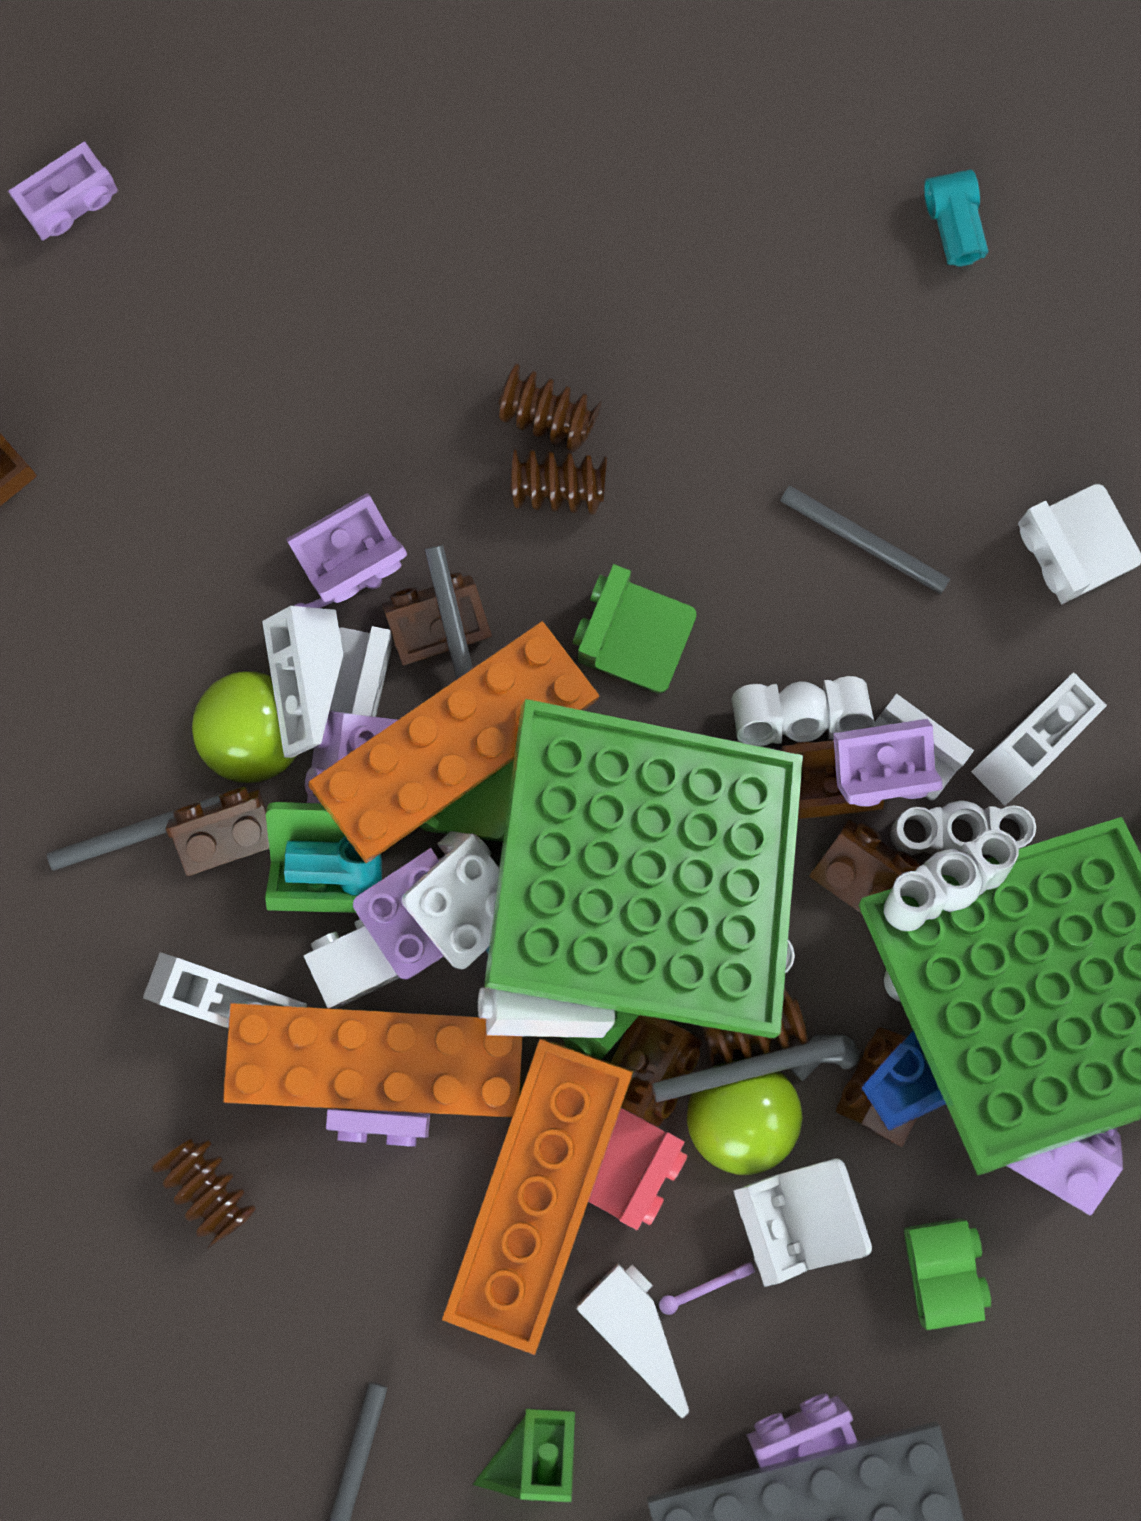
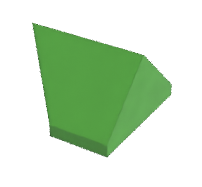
[472,1409,575,1502]

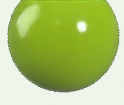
[192,671,296,783]
[687,1058,802,1175]

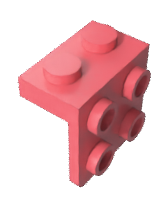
[589,1108,688,1230]

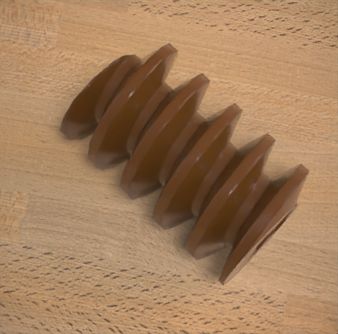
[498,364,602,453]
[510,449,607,515]
[702,989,808,1067]
[152,1138,256,1249]

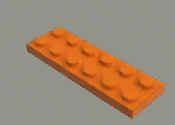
[308,621,600,864]
[223,1003,523,1117]
[442,1038,634,1355]

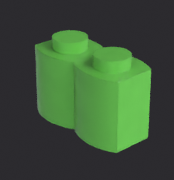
[904,1218,991,1330]

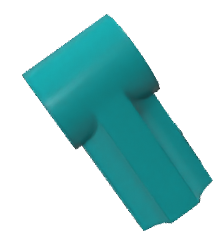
[924,169,988,267]
[284,836,382,896]

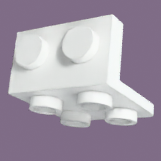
[1018,484,1141,604]
[402,832,500,969]
[733,1159,872,1287]

